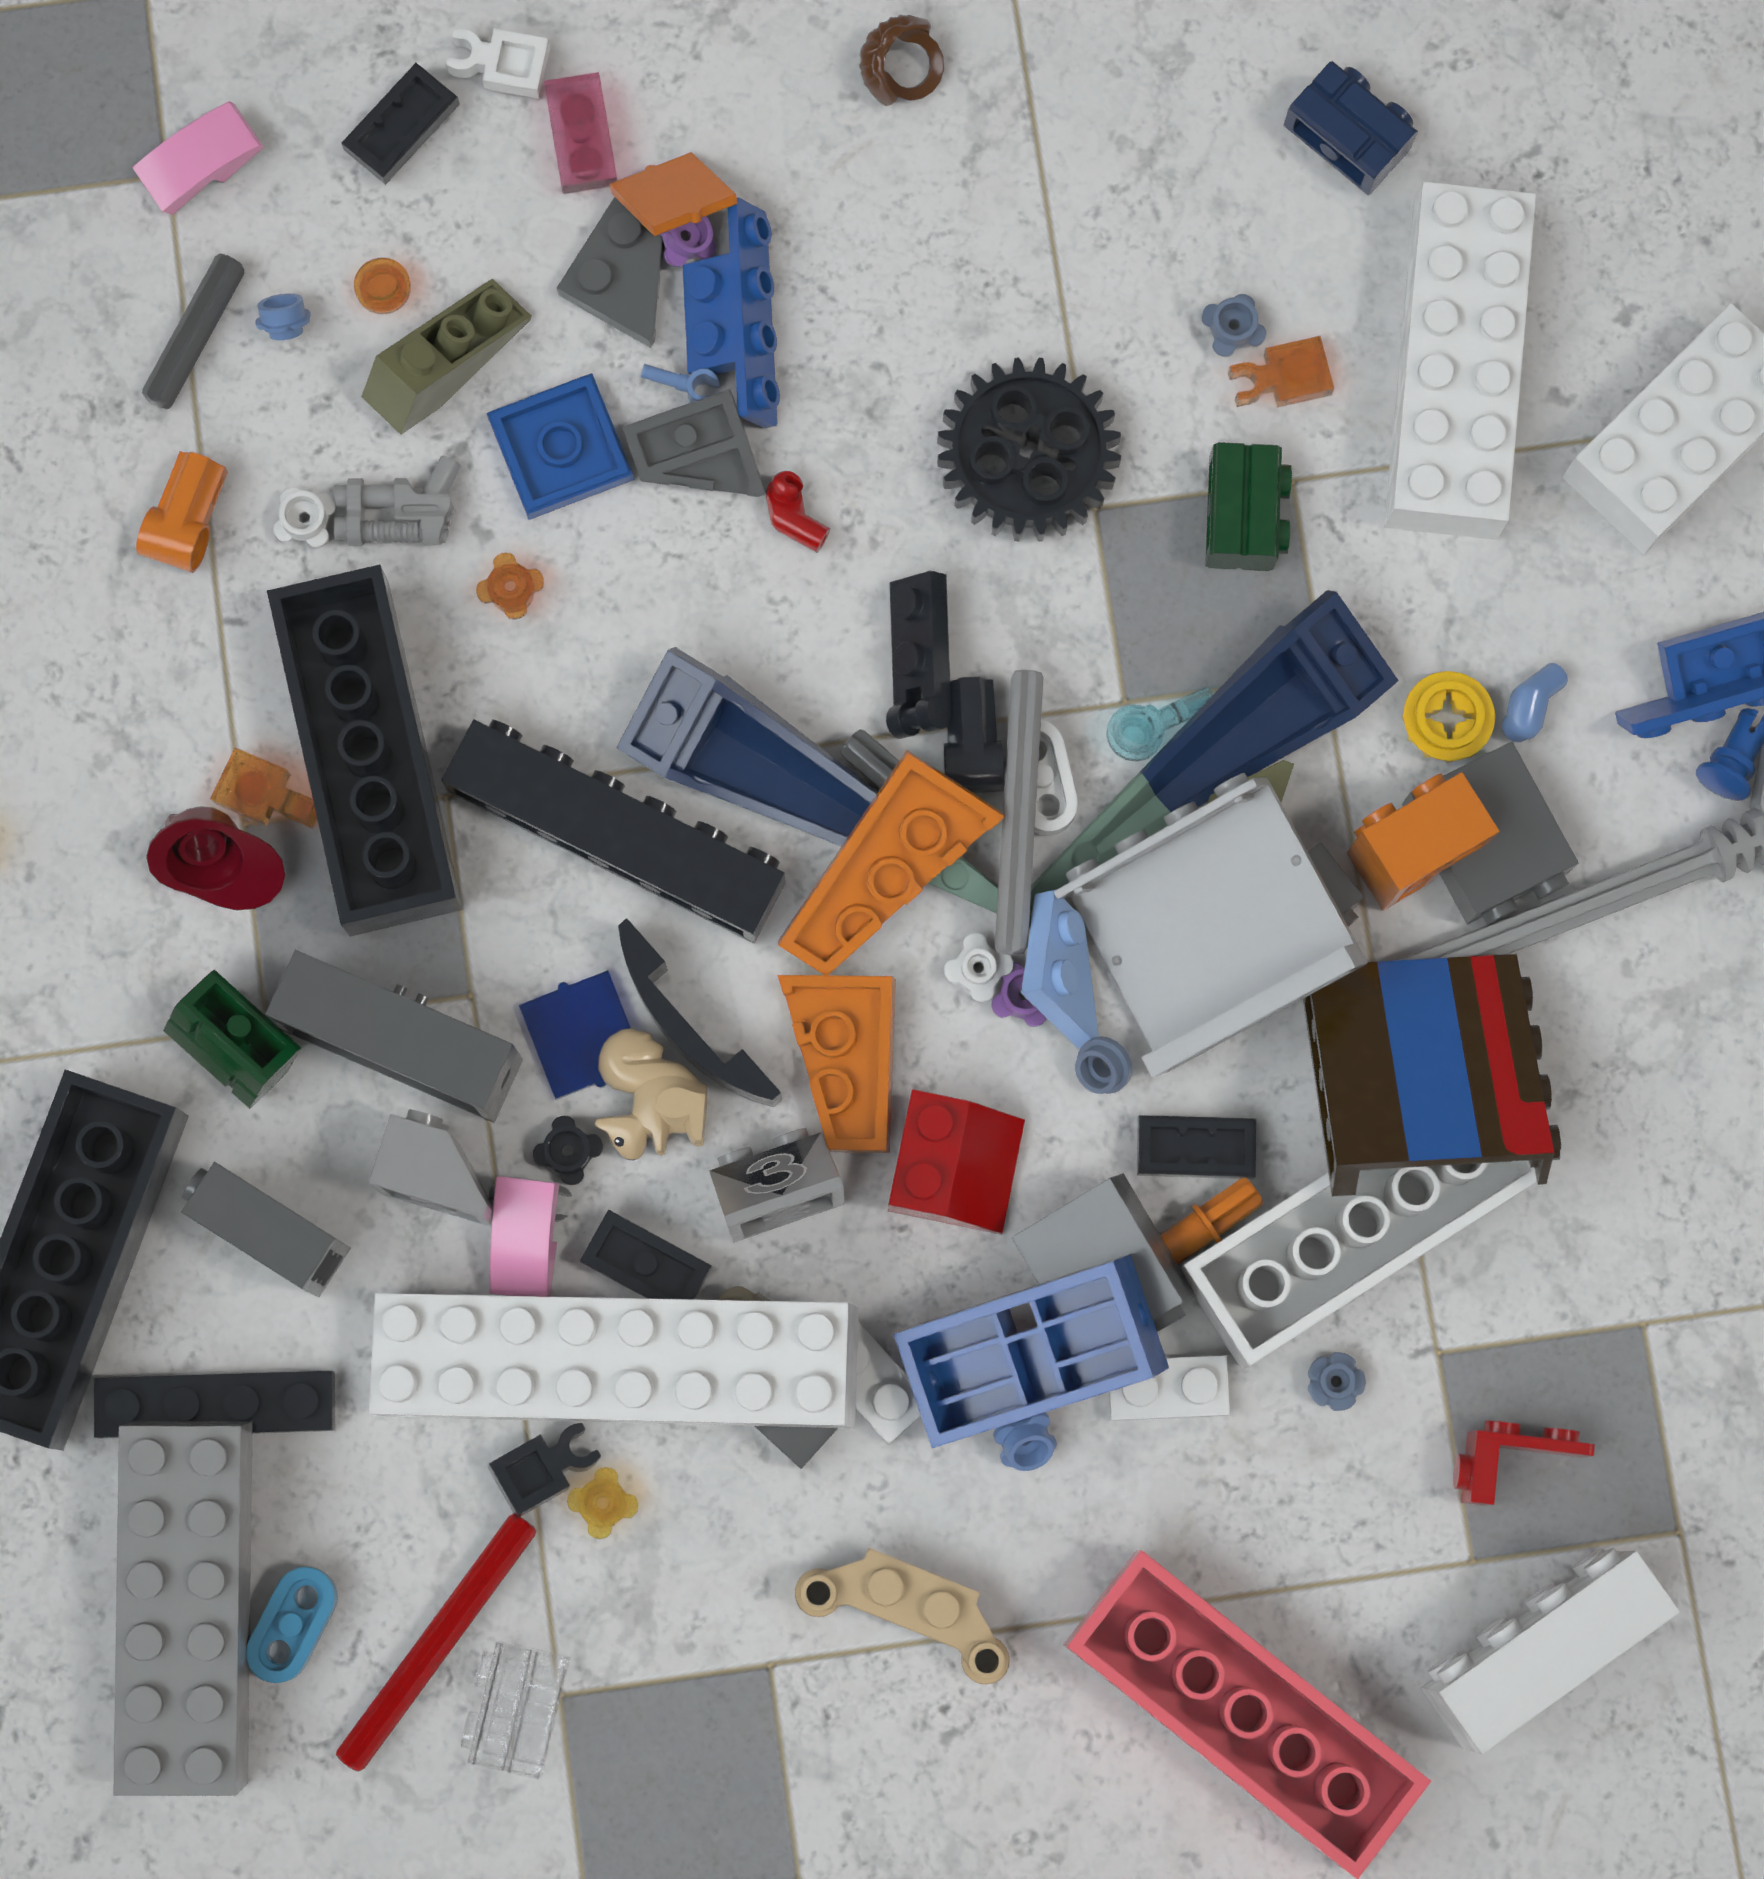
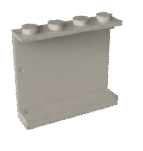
[1054,773,1368,1078]

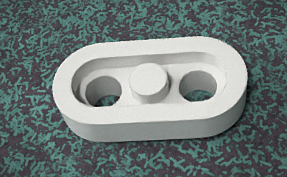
[1006,720,1078,836]

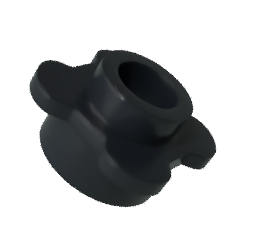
[533,1116,603,1185]

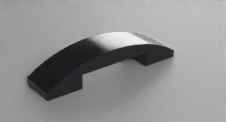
[618,918,782,1107]

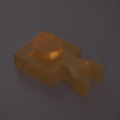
[1228,336,1334,408]

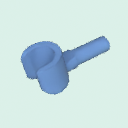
[640,364,720,403]

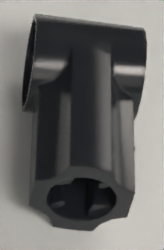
[943,677,1005,793]

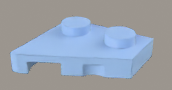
[1021,890,1099,1049]

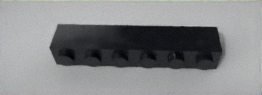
[441,719,786,944]

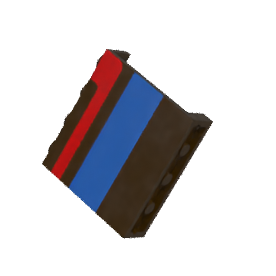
[1303,954,1561,1197]

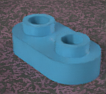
[246,1567,338,1683]

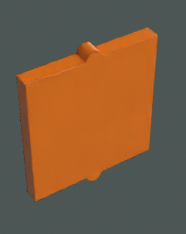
[610,152,737,236]

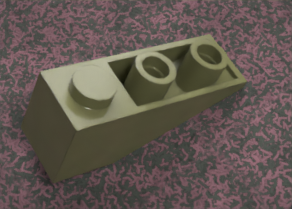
[361,279,532,435]

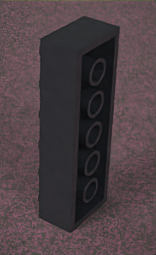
[267,564,463,937]
[0,1069,189,1451]

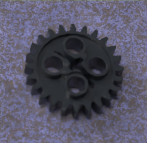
[937,357,1121,542]

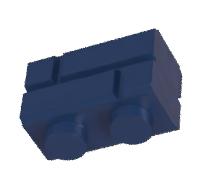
[1283,61,1418,196]

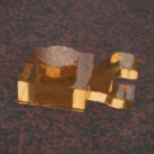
[210,747,317,829]

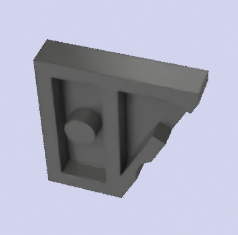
[557,197,663,348]
[622,389,766,497]

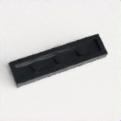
[94,1370,335,1439]

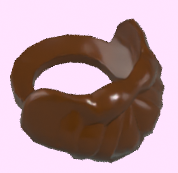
[859,15,944,106]

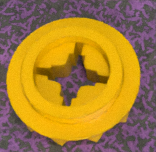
[1401,671,1495,764]

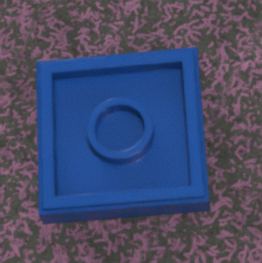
[486,373,634,520]

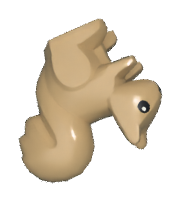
[595,1028,708,1161]

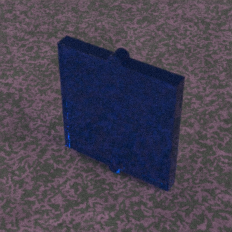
[519,970,631,1100]

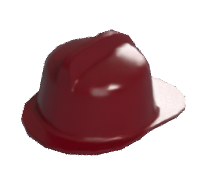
[146,806,286,911]

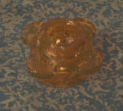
[476,553,544,620]

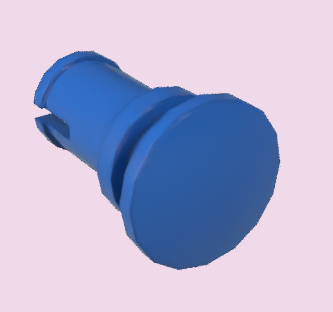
[1696,708,1764,801]

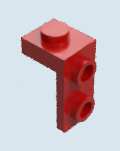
[1453,1420,1595,1506]

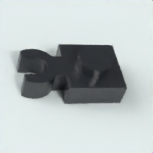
[487,1423,601,1518]

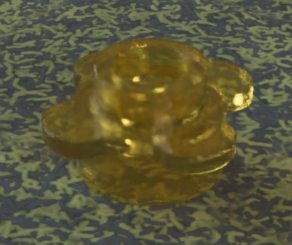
[567,1467,639,1539]

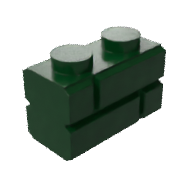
[1205,442,1292,571]
[163,969,301,1109]

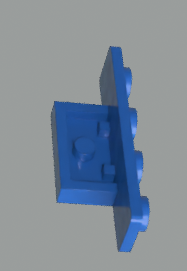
[682,198,780,428]
[1615,612,1764,738]

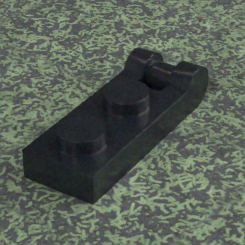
[886,570,951,739]

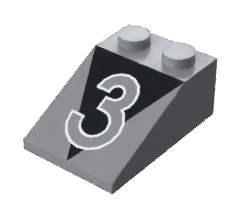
[709,1128,844,1243]

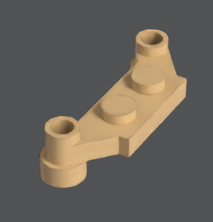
[795,1548,1010,1685]

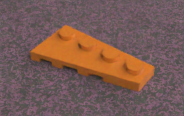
[778,750,1005,975]

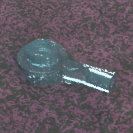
[1106,687,1213,762]

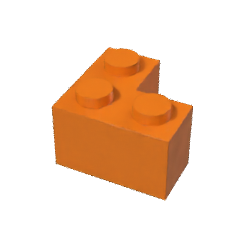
[1347,772,1500,911]

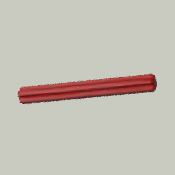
[336,1514,536,1772]

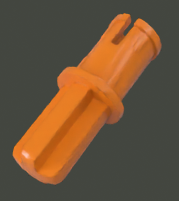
[1160,1178,1263,1265]

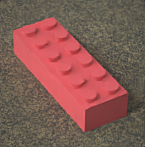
[1063,1550,1431,1879]

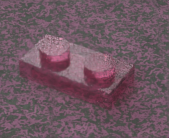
[544,72,617,194]

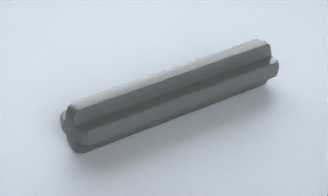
[142,253,244,409]

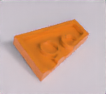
[778,975,896,1153]

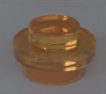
[354,258,411,314]

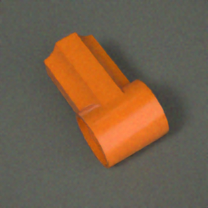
[136,451,228,573]

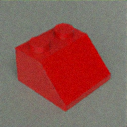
[887,1089,1025,1235]

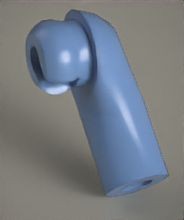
[1502,663,1568,742]

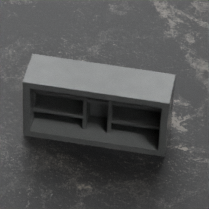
[265,949,523,1123]

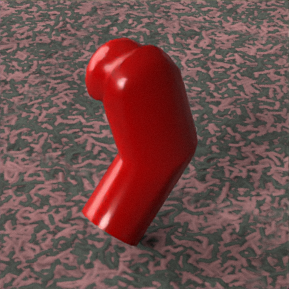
[766,471,831,553]

